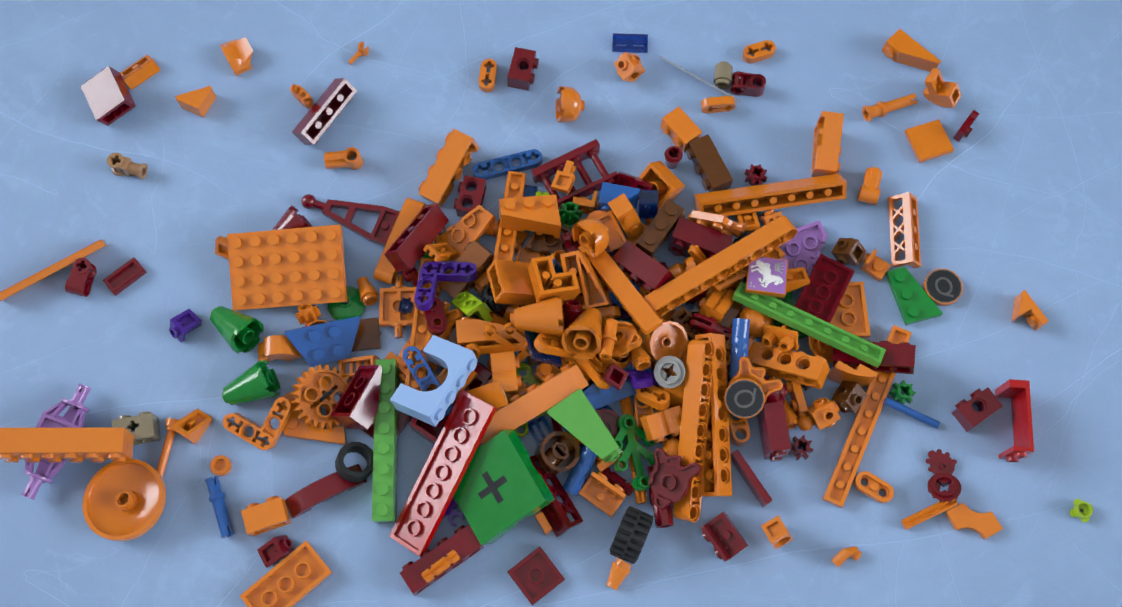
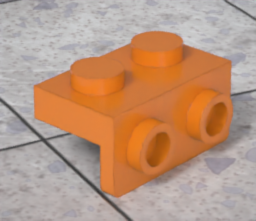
[578,472,626,518]

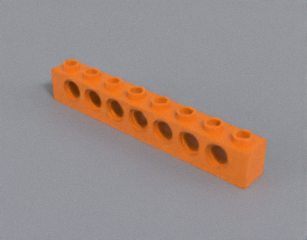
[695,333,732,497]

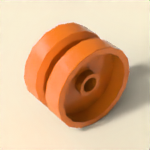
[638,319,688,362]

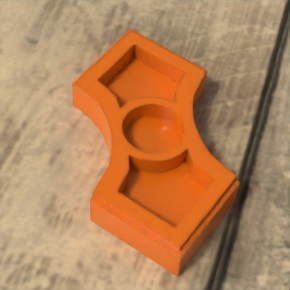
[945,502,1003,539]

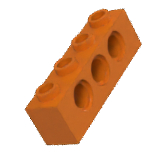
[748,341,830,389]

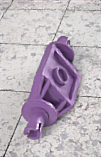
[21,383,91,500]

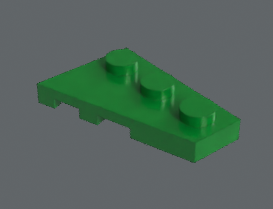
[885,267,943,326]

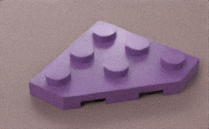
[779,220,828,277]

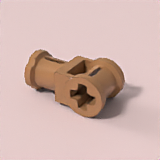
[107,153,148,180]

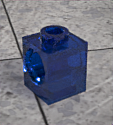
[639,190,658,219]

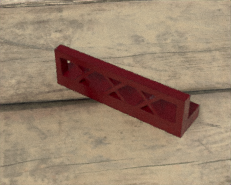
[530,455,583,538]

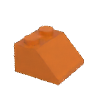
[639,161,685,213]

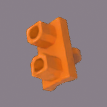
[762,324,799,353]

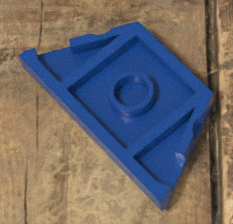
[284,316,360,366]

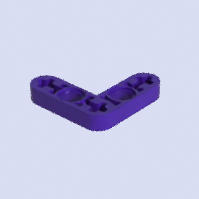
[414,261,478,311]

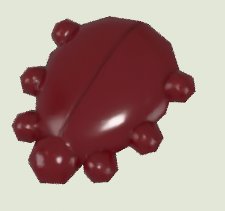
[926,449,957,475]

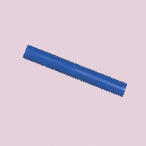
[883,397,940,429]

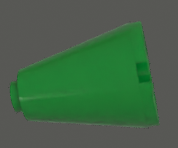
[210,306,264,354]
[222,359,280,405]

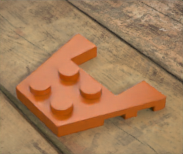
[281,369,347,445]

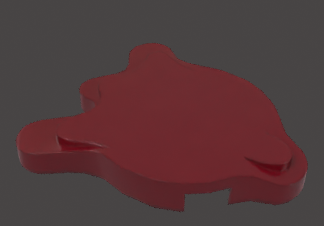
[649,448,702,509]

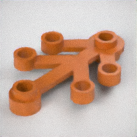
[465,323,539,372]

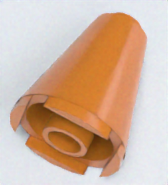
[510,296,564,336]
[562,307,602,360]

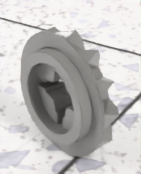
[654,356,686,388]

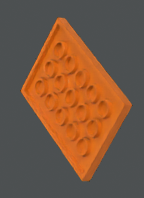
[227,225,348,311]

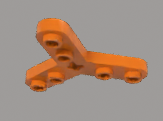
[534,333,611,389]

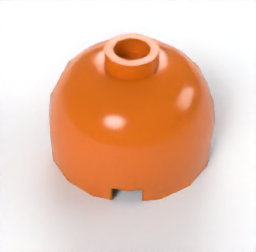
[555,86,585,123]
[572,218,609,258]

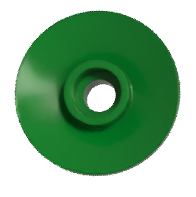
[328,286,366,320]

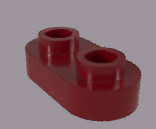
[423,297,447,335]

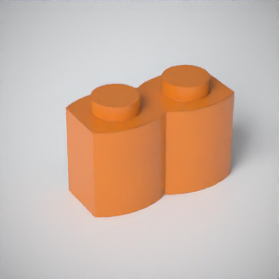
[490,351,522,394]
[640,405,682,443]

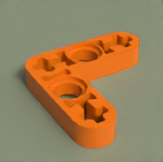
[223,397,294,450]

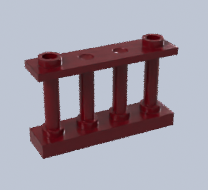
[531,139,618,209]

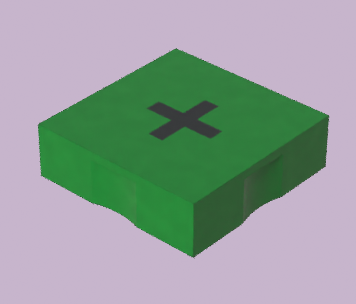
[454,429,555,545]

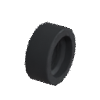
[335,442,373,483]

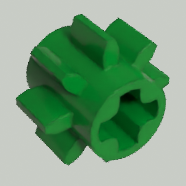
[559,202,582,225]
[889,380,916,405]

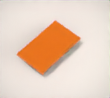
[467,380,509,409]

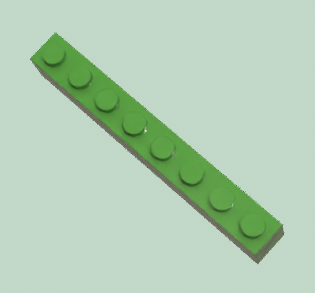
[372,359,399,523]

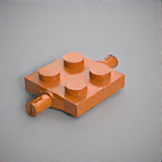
[687,210,746,237]
[379,275,417,339]

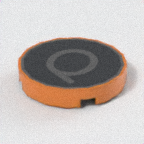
[923,269,963,306]
[724,378,765,419]

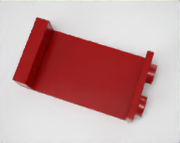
[995,379,1034,462]

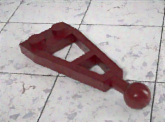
[301,194,400,246]

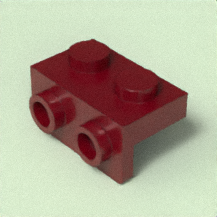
[701,512,749,562]

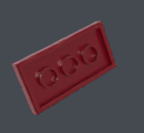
[794,254,855,323]

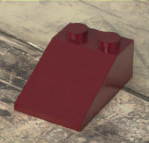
[330,365,382,430]

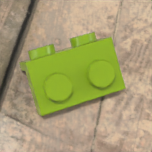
[451,291,493,322]

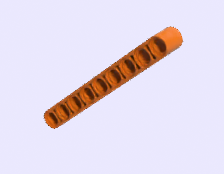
[643,216,798,317]
[673,340,715,522]

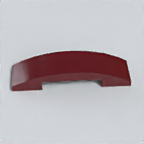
[285,464,367,519]

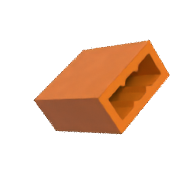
[486,259,536,306]

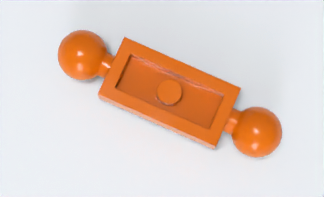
[784,362,813,431]

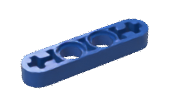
[472,149,542,180]
[402,346,453,416]

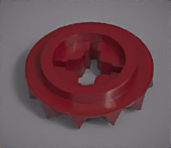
[928,473,961,503]

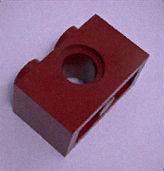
[507,47,539,91]
[952,387,1003,432]

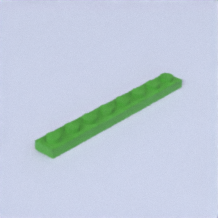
[732,282,886,368]

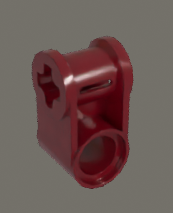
[730,71,766,97]
[65,258,97,297]

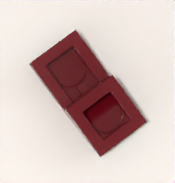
[616,171,653,202]

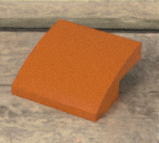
[827,361,878,387]

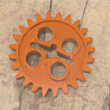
[291,365,349,430]

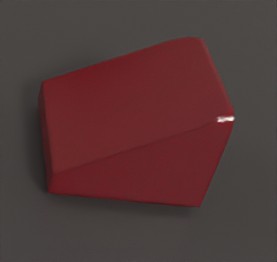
[603,363,629,391]

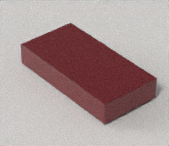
[103,257,147,296]

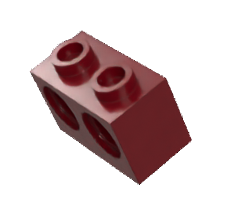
[454,175,487,217]

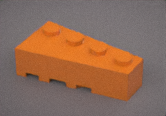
[418,128,480,207]

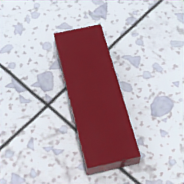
[730,450,772,508]

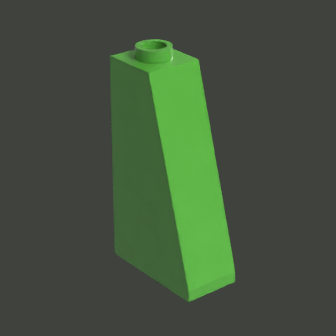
[547,389,623,463]

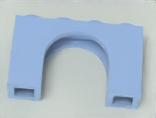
[390,335,478,427]

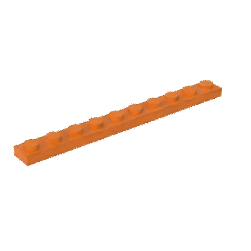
[822,325,912,508]

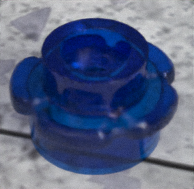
[398,297,414,315]

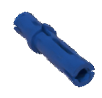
[205,476,235,538]

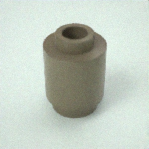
[713,61,733,90]

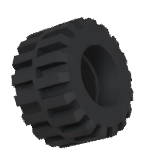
[610,506,653,564]

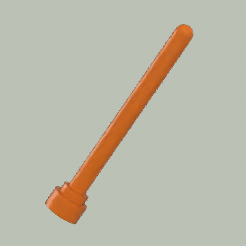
[156,418,179,479]

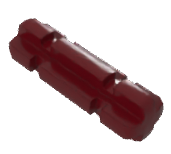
[599,467,634,496]

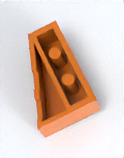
[811,111,844,177]

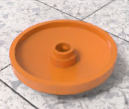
[82,459,166,541]

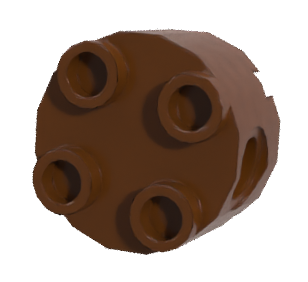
[535,431,580,475]

